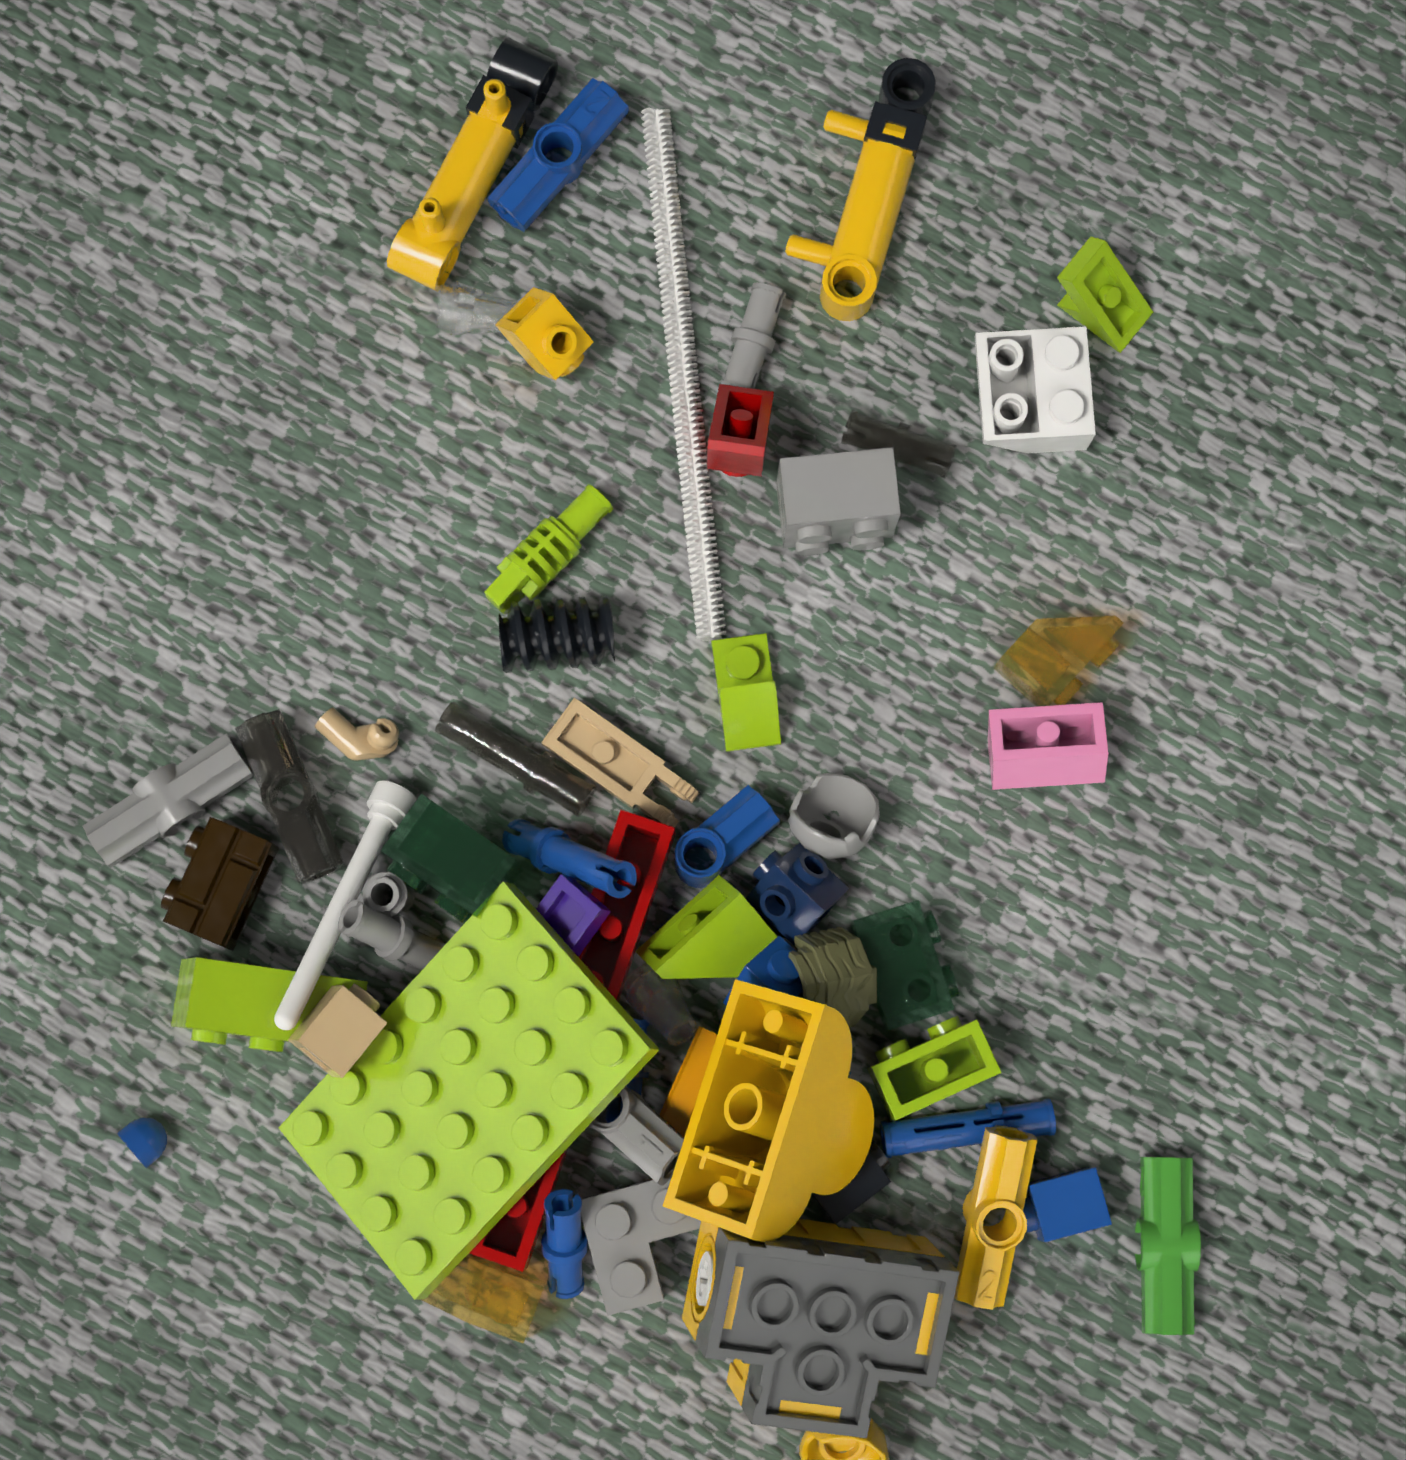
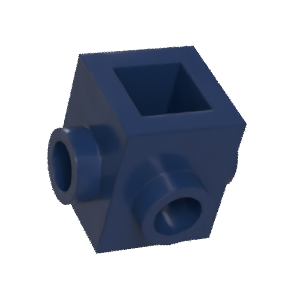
[745,842,849,946]

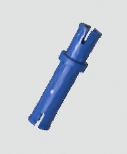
[502,819,637,898]
[880,1099,1056,1158]

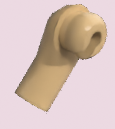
[315,707,399,761]

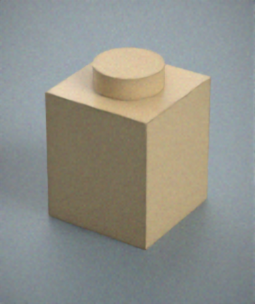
[288,984,387,1078]

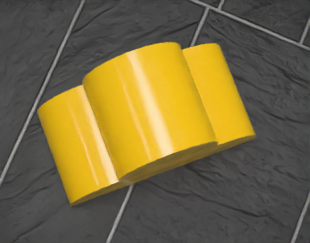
[663,979,874,1242]

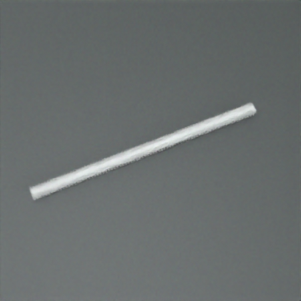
[641,107,726,641]

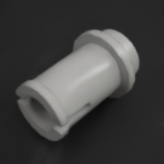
[363,872,415,917]

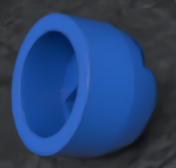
[117,1118,167,1168]

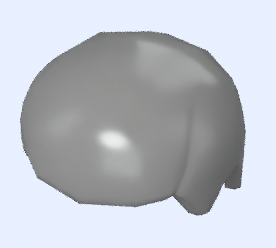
[788,773,880,859]

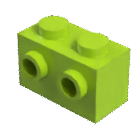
[867,1015,1001,1121]

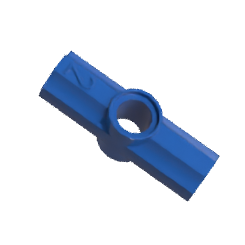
[488,78,629,232]

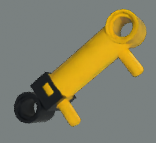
[387,37,558,292]
[785,58,936,322]

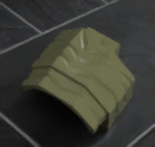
[789,927,877,1027]

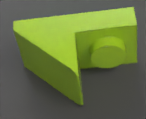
[1057,236,1153,353]
[711,633,781,752]

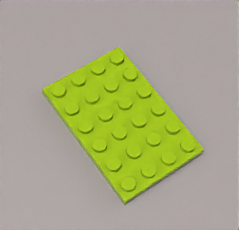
[278,881,660,1300]

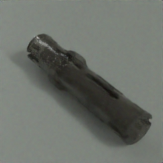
[435,701,597,817]

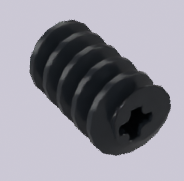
[499,595,615,673]

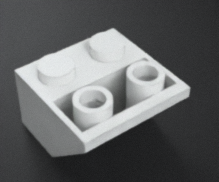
[974,326,1096,453]

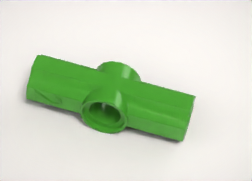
[1135,1157,1201,1335]

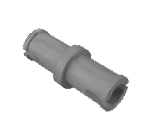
[721,282,786,389]
[338,900,445,971]

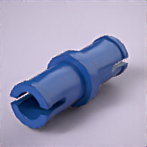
[541,1189,588,1299]

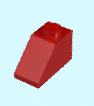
[707,384,774,477]

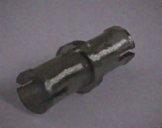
[841,410,957,479]

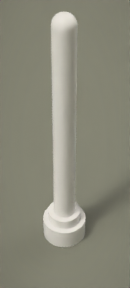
[274,781,417,1030]

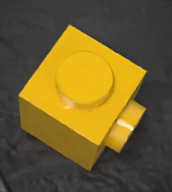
[495,287,594,380]

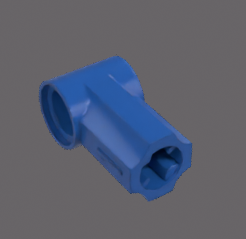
[675,785,780,888]

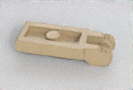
[541,698,699,828]

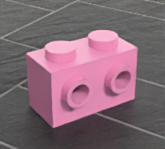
[988,702,1109,790]

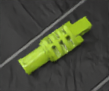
[484,484,614,615]

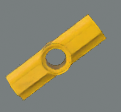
[954,1125,1037,1310]

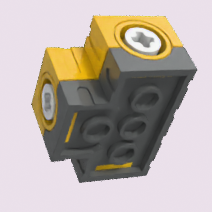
[682,1219,959,1438]

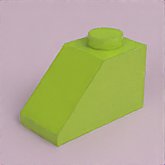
[635,875,777,979]

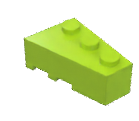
[171,957,368,1056]

